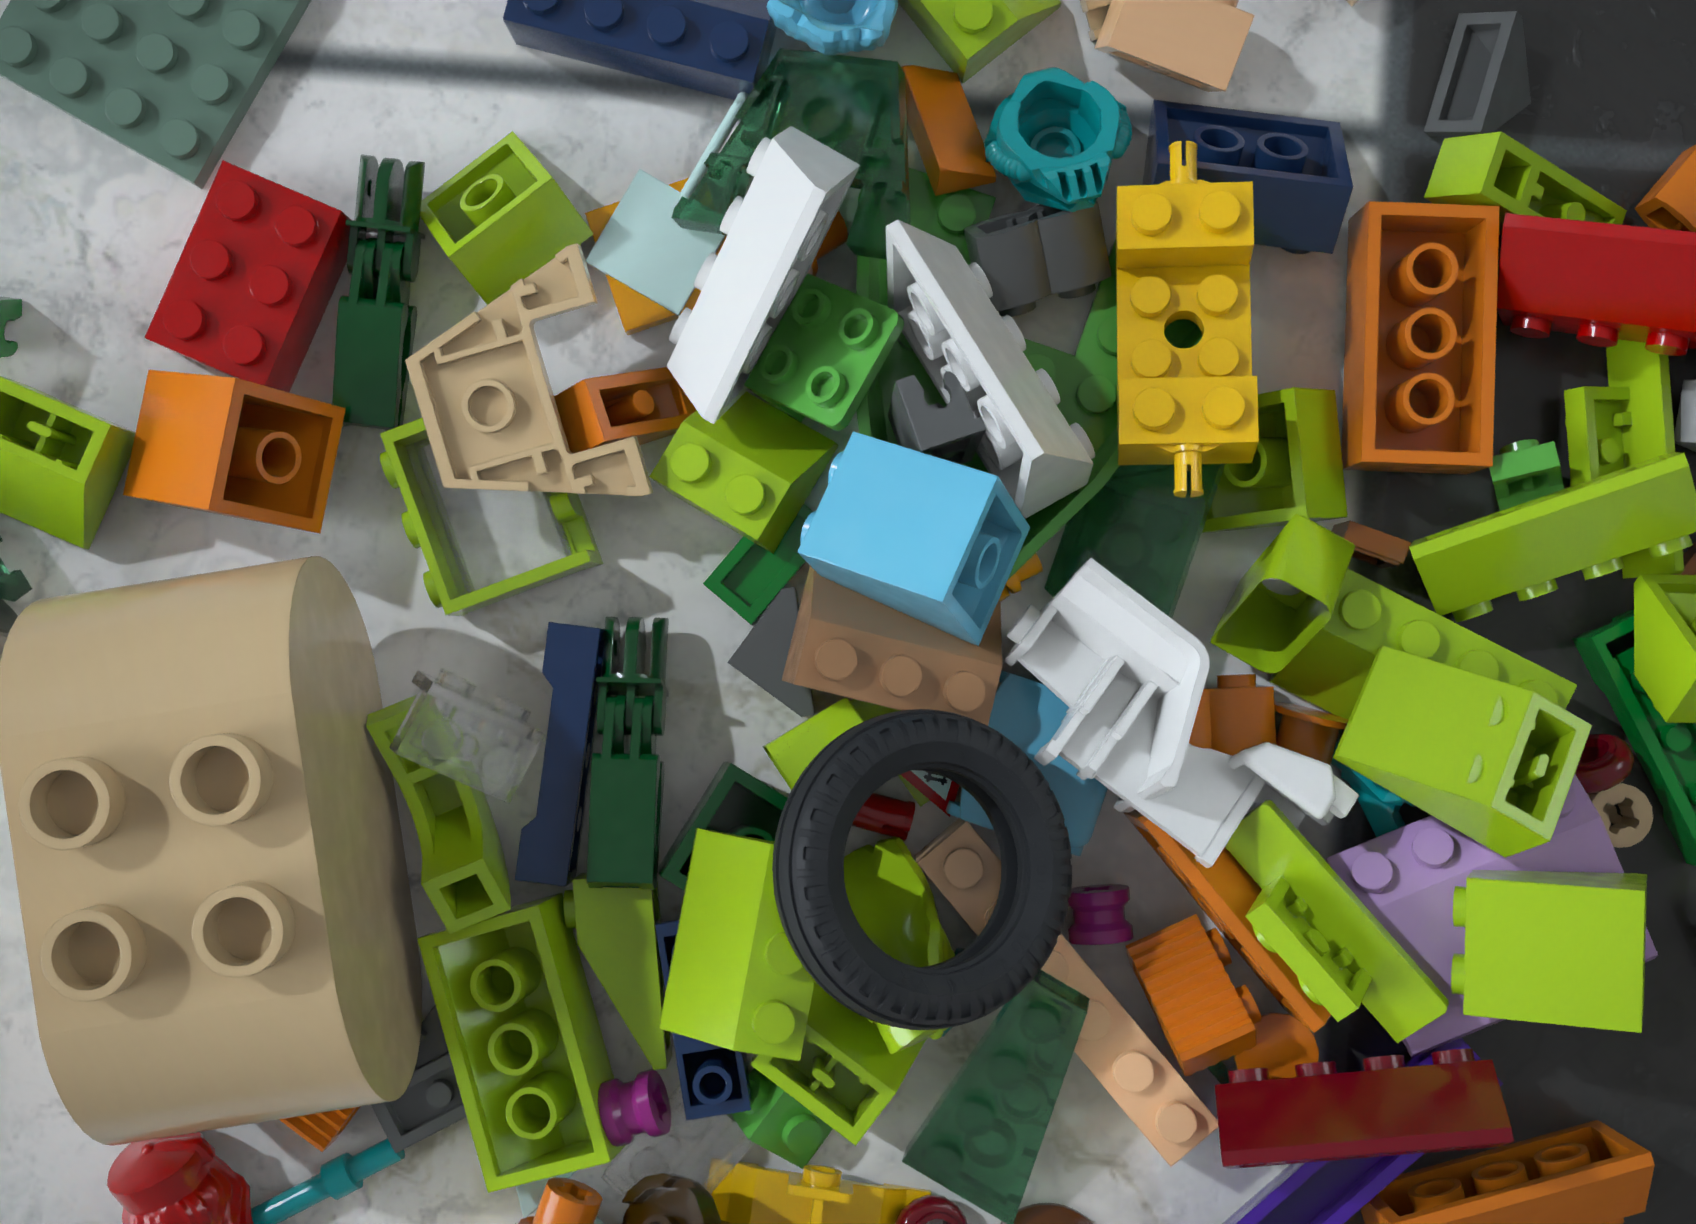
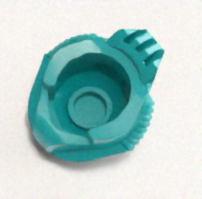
[984,67,1133,212]

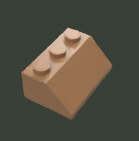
[782,566,1002,726]

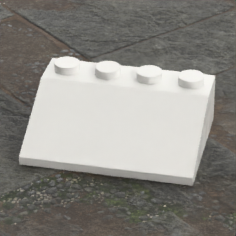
[886,220,1095,519]

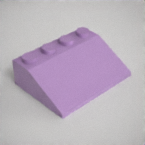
[1325,775,1658,1058]

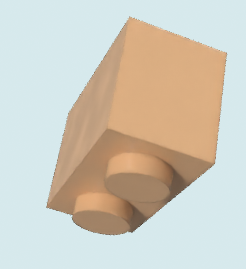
[1094,0,1255,92]

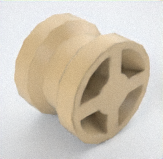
[1587,783,1653,848]

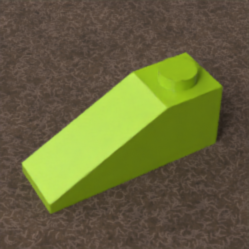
[1424,131,1627,236]
[564,872,673,1070]

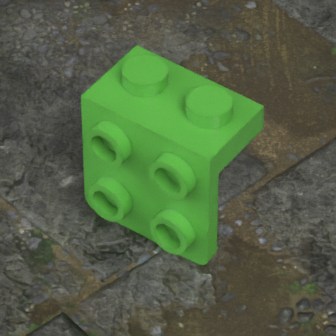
[744,273,904,431]

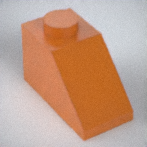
[554,367,696,453]

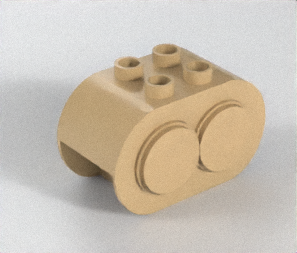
[0,556,422,1146]

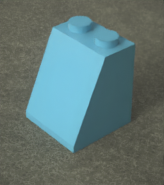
[798,431,1030,646]

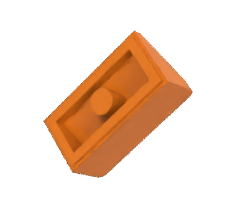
[897,65,997,196]

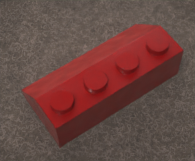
[1497,213,1696,356]

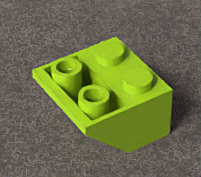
[0,376,136,550]
[751,981,927,1146]

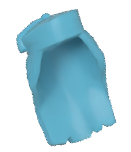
[766,0,898,56]

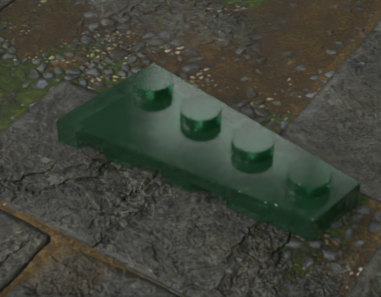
[902,969,1090,1224]

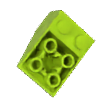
[1333,645,1592,858]

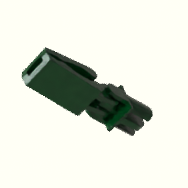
[332,155,426,431]
[587,617,669,890]

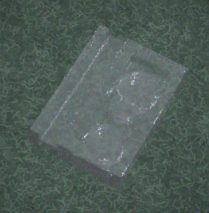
[601,1084,754,1197]

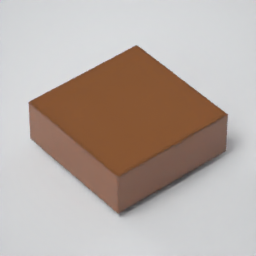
[1332,520,1411,569]

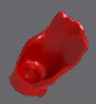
[107,1132,254,1224]

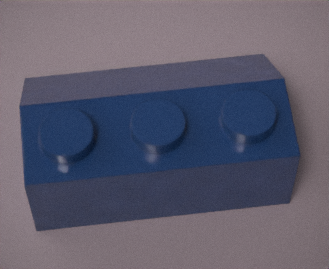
[1142,100,1353,254]

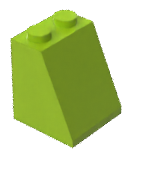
[1451,870,1647,1033]

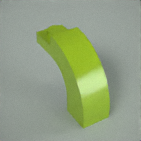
[366,690,511,934]

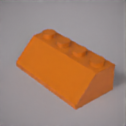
[1124,809,1331,1033]
[1361,1120,1655,1224]

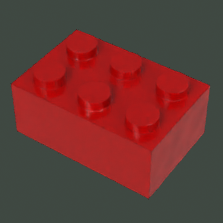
[144,160,351,392]

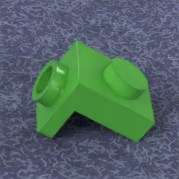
[1489,439,1564,511]
[731,1068,833,1169]

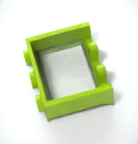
[380,418,603,616]

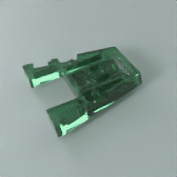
[671,48,911,260]

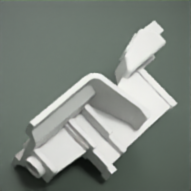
[1003,558,1359,868]

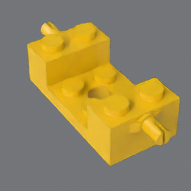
[1116,141,1259,498]

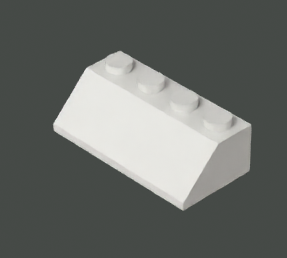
[667,126,860,424]

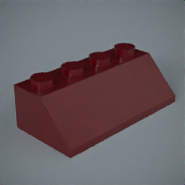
[1215,1049,1514,1169]

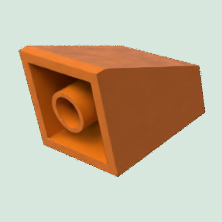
[123,370,346,534]

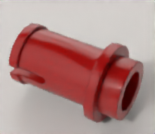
[852,793,915,842]

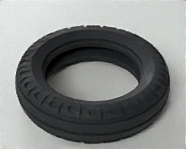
[772,709,1072,1030]

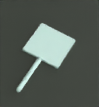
[585,92,750,316]

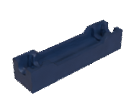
[515,622,605,887]

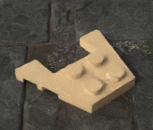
[405,243,653,496]

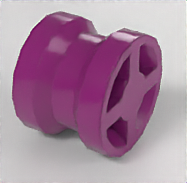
[1068,884,1134,945]
[598,1069,671,1147]

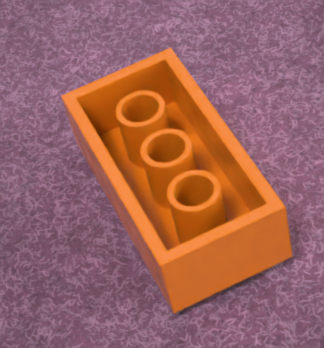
[1342,201,1500,474]

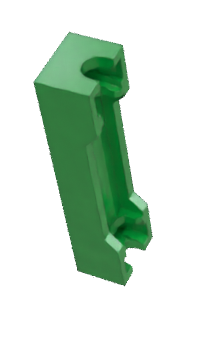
[1572,610,1696,866]

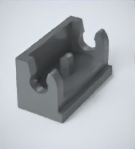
[888,371,986,464]

